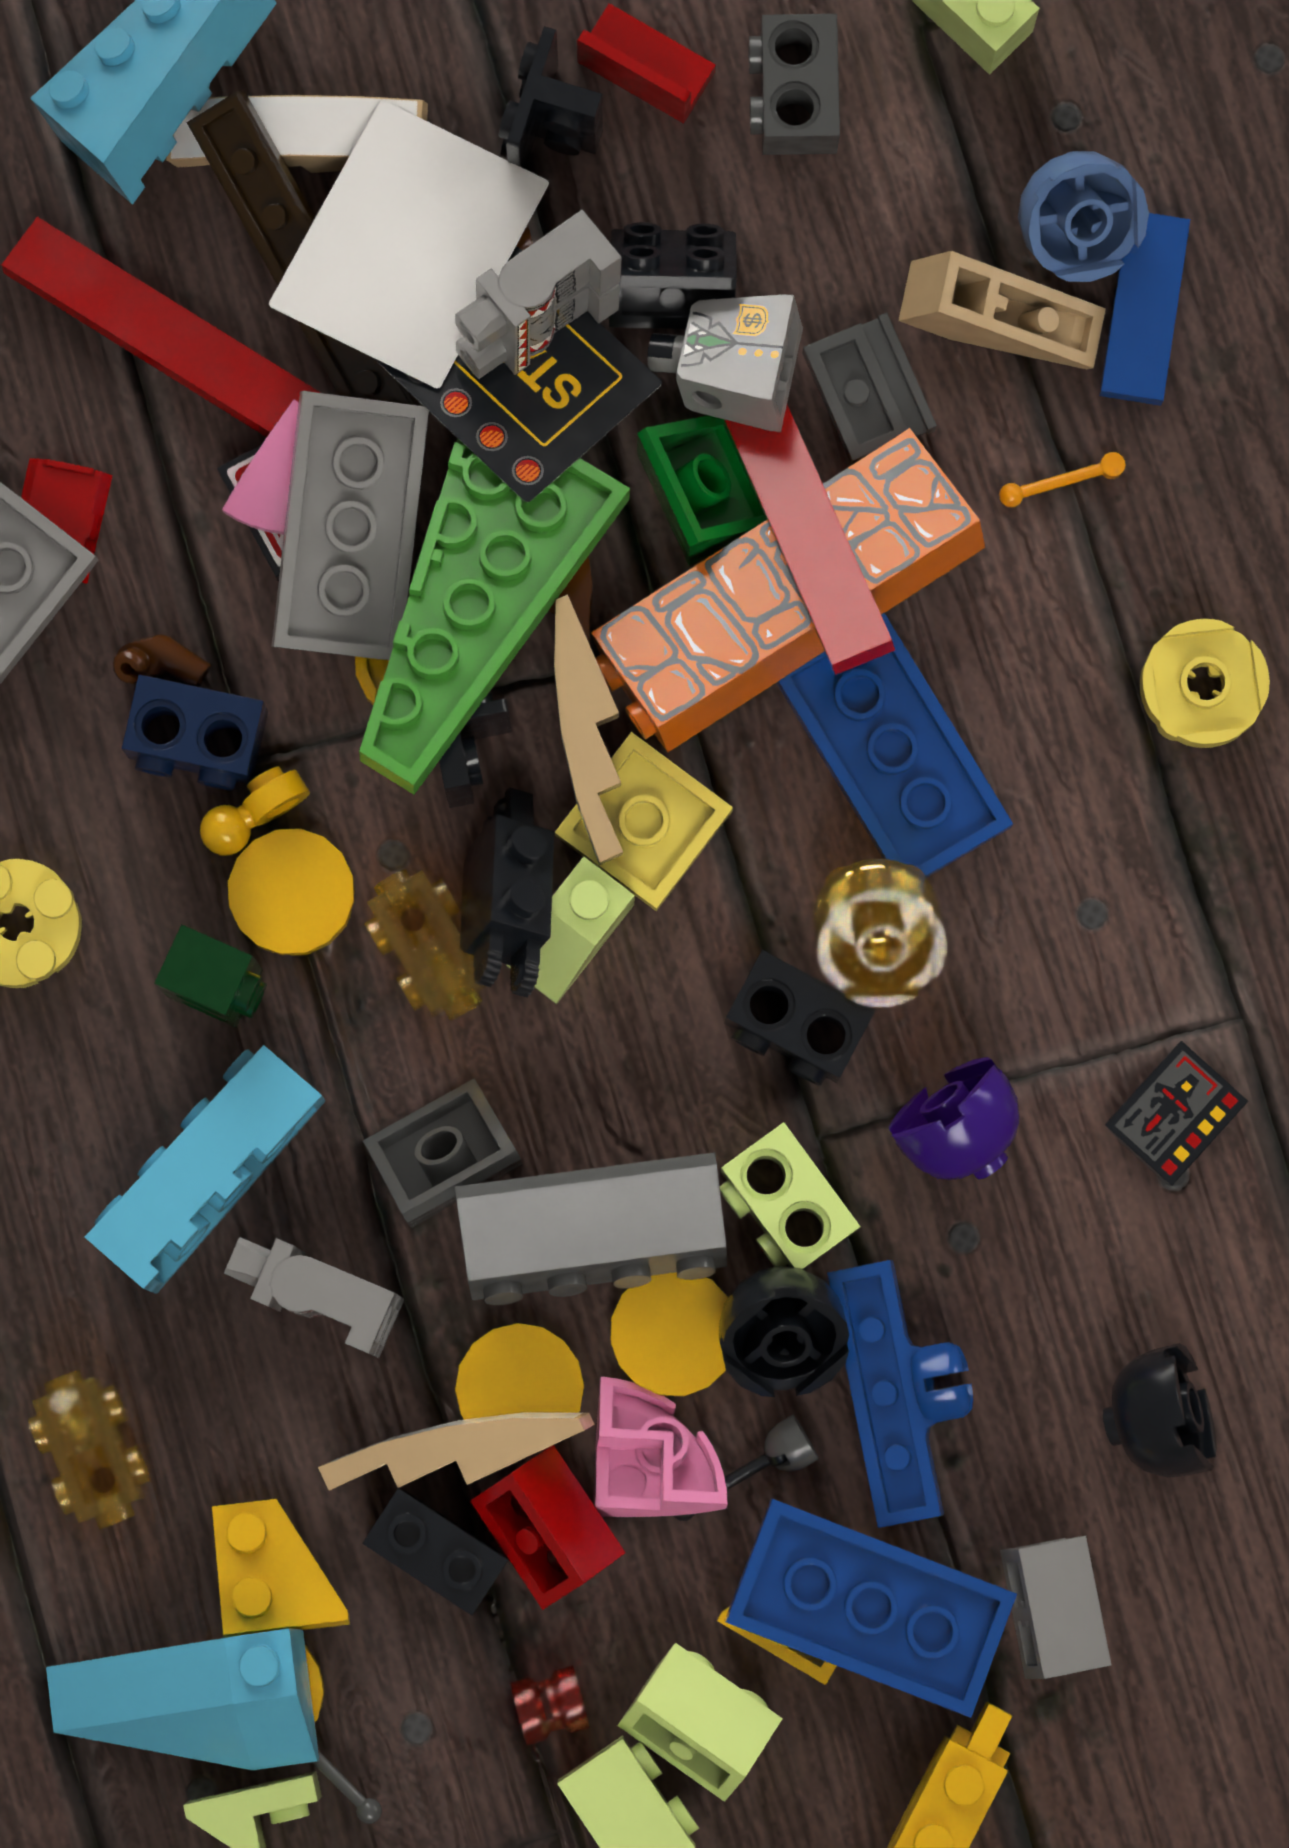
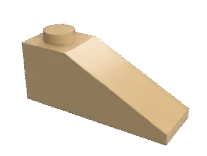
[899,251,1106,370]

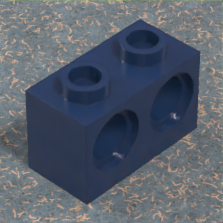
[122,675,268,791]

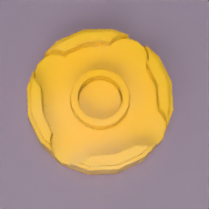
[228,829,355,956]
[611,1272,728,1397]
[455,1323,584,1420]

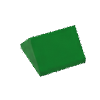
[637,415,767,565]

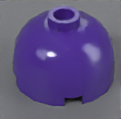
[889,1057,1020,1180]

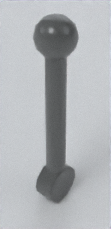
[312,1750,382,1824]

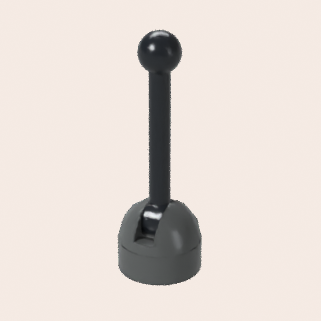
[674,1414,819,1521]

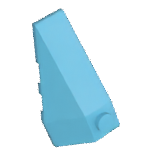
[46,1628,319,1770]

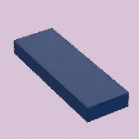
[1099,213,1191,406]

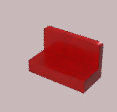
[577,3,716,124]

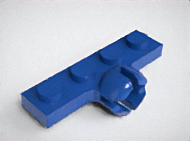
[827,1260,973,1528]

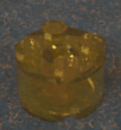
[813,859,947,1008]

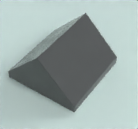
[363,1078,523,1228]

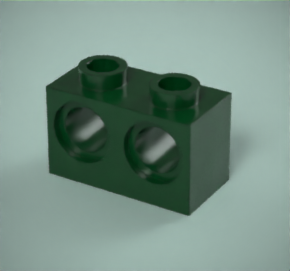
[154,924,267,1028]

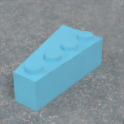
[30,0,277,205]
[85,1045,326,1294]

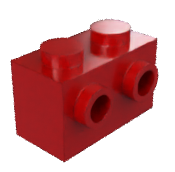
[470,1445,626,1610]

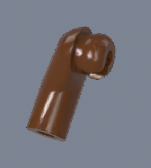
[113,634,212,687]

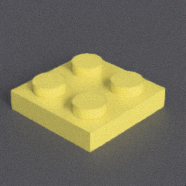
[555,732,733,911]

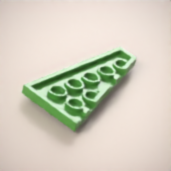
[359,439,630,795]

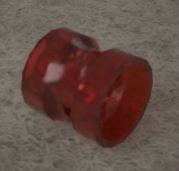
[510,1665,590,1746]

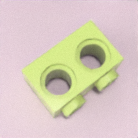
[719,1122,861,1269]

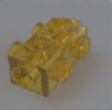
[364,869,487,1021]
[28,1370,151,1530]

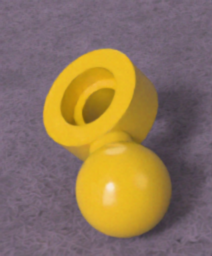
[200,766,310,856]

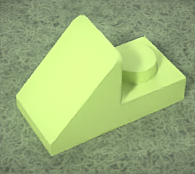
[183,1771,322,1848]

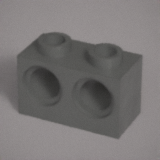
[748,14,840,155]

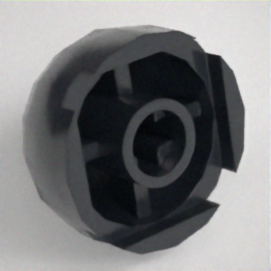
[719,1266,849,1397]
[1103,1343,1217,1478]

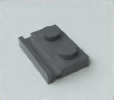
[802,312,937,465]

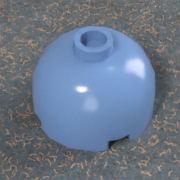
[1018,151,1149,282]

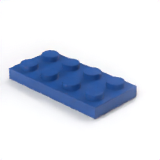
[776,613,1013,892]
[725,1498,1017,1718]

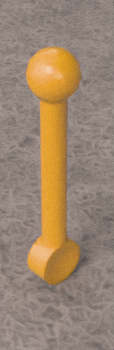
[999,452,1126,507]

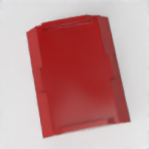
[21,458,113,584]

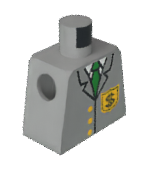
[647,294,803,432]

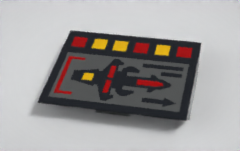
[1105,1041,1249,1186]

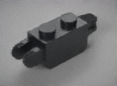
[460,787,554,998]

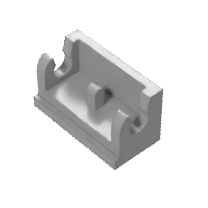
[1000,1536,1112,1679]

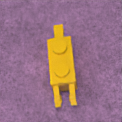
[887,1702,1012,1848]

